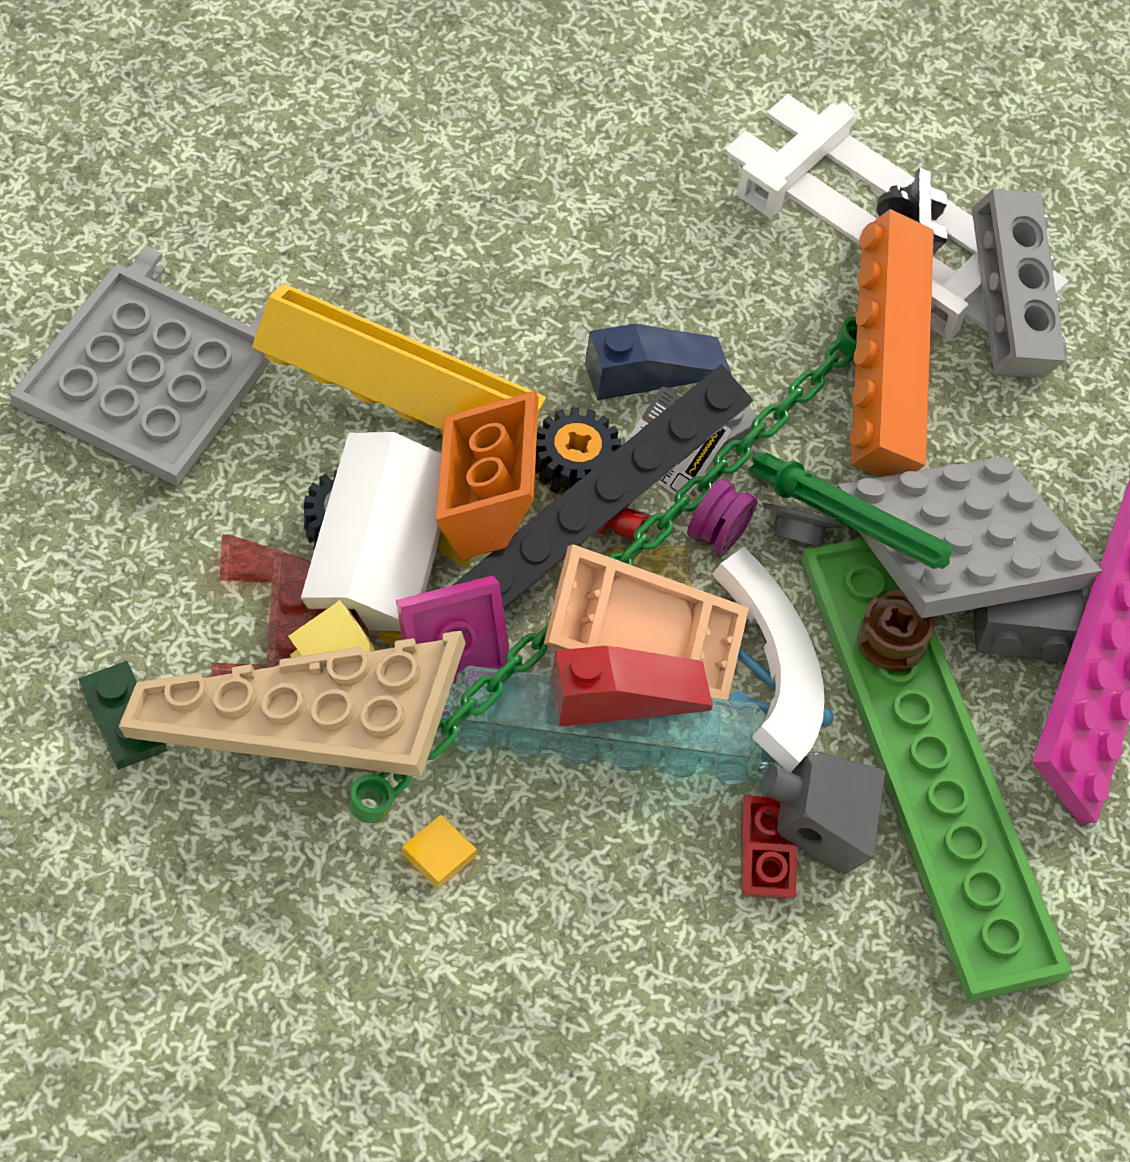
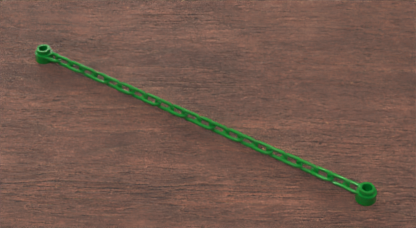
[348,316,857,823]

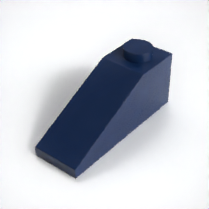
[585,323,731,400]

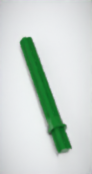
[748,452,953,569]

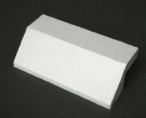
[301,432,441,631]

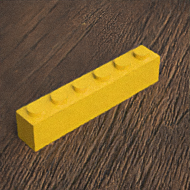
[251,283,546,435]

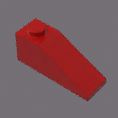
[551,645,713,727]

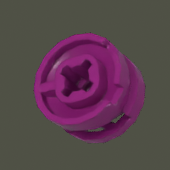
[687,478,758,557]

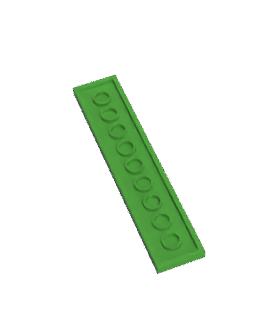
[801,538,1072,1003]

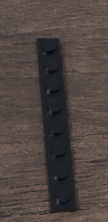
[451,364,754,610]

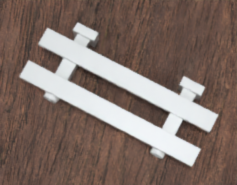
[724,94,1068,341]

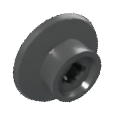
[762,502,846,546]

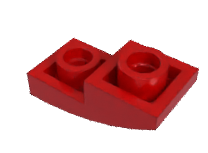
[741,795,798,899]

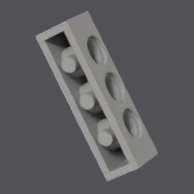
[972,189,1066,378]

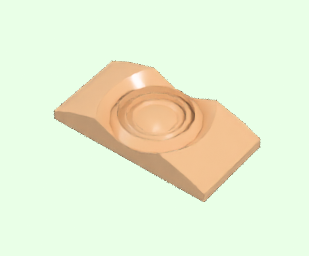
[544,544,749,704]

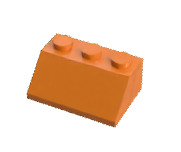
[435,391,539,560]

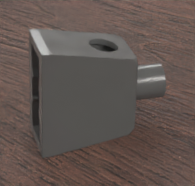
[760,752,885,874]

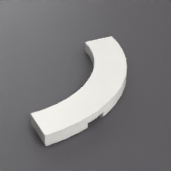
[712,546,825,772]

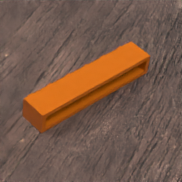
[850,209,934,477]

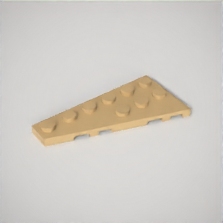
[119,631,466,777]

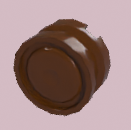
[857,591,935,671]

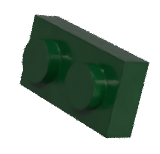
[78,661,167,770]

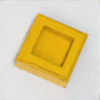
[401,814,477,890]

